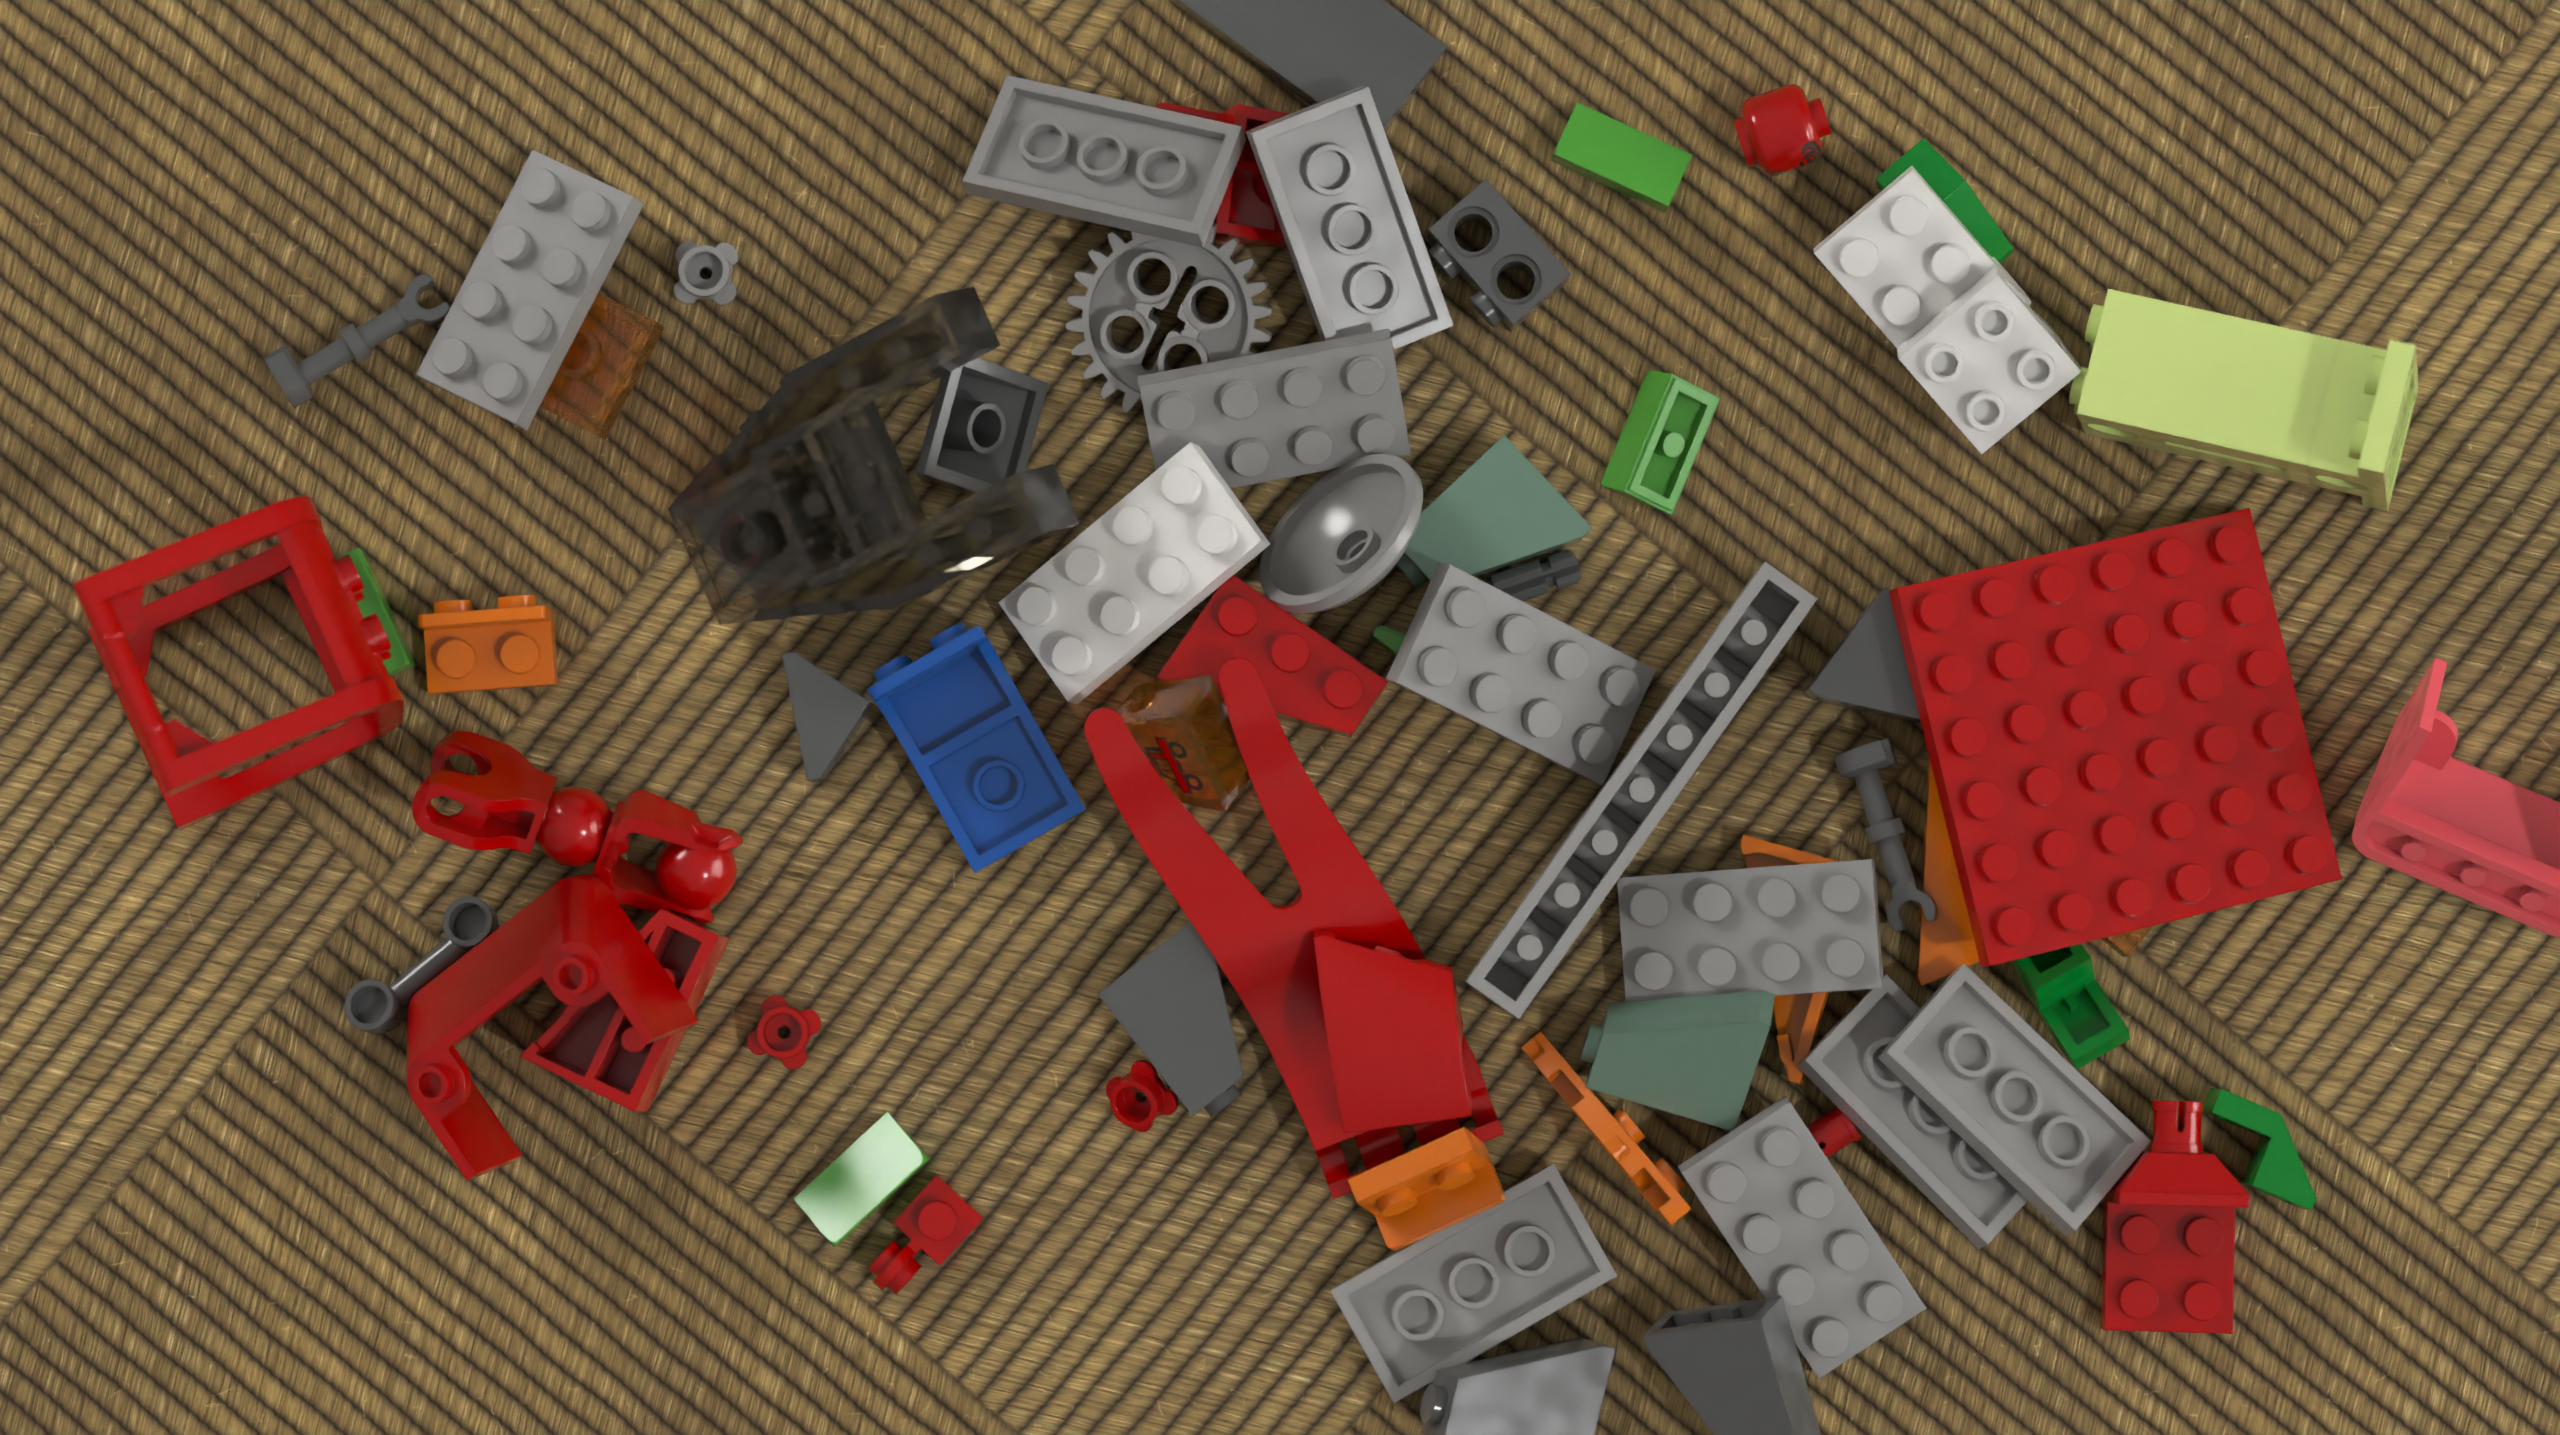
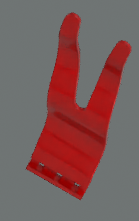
[1084,657,1504,1199]

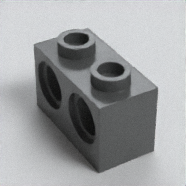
[1427,179,1571,332]

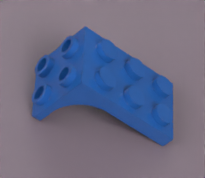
[867,622,1086,873]

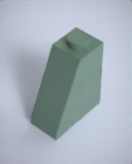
[1395,435,1592,588]
[1579,990,1775,1131]

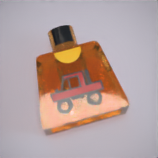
[1117,676,1250,811]

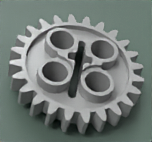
[1066,223,1274,413]

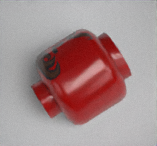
[1733,84,1832,177]

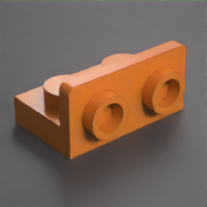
[418,595,559,695]
[1348,1127,1506,1251]

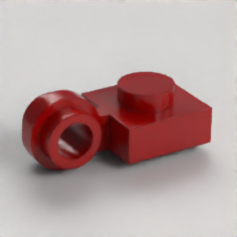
[868,1174,985,1295]

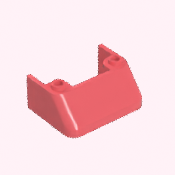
[2352,657,2560,938]

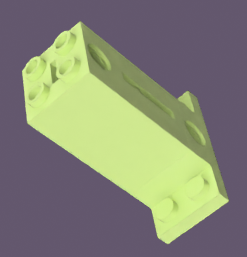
[2069,289,2419,511]

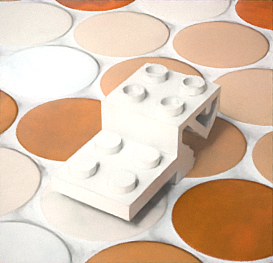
[1813,166,2082,454]

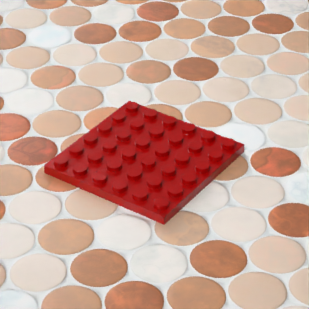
[1889,508,2342,967]

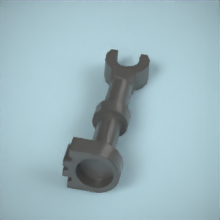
[263,274,450,409]
[1834,739,1938,932]

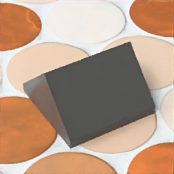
[916,349,1049,506]

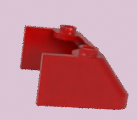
[407,874,699,1181]

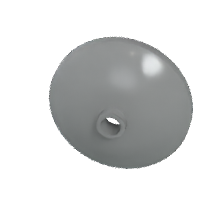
[1260,454,1423,614]

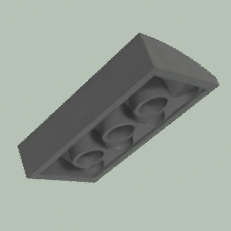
[1169,0,1447,132]

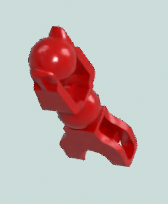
[412,730,743,924]

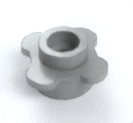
[674,241,739,306]

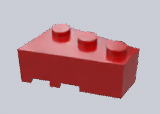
[1156,575,1388,738]
[519,909,730,1112]

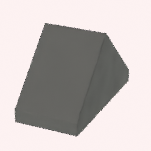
[782,652,875,783]

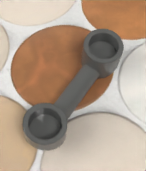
[344,896,499,1034]

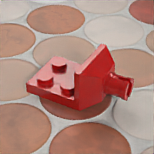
[2101,1100,2250,1334]

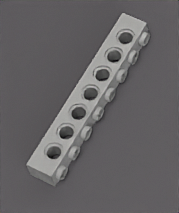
[1464,562,1817,1019]

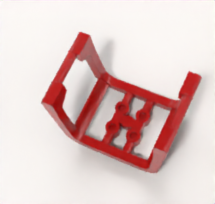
[72,496,404,830]

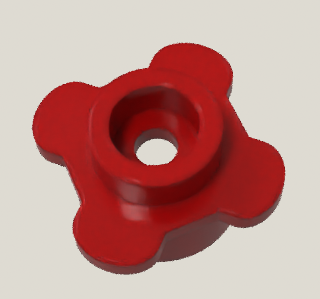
[747,996,821,1069]
[1106,1060,1179,1132]

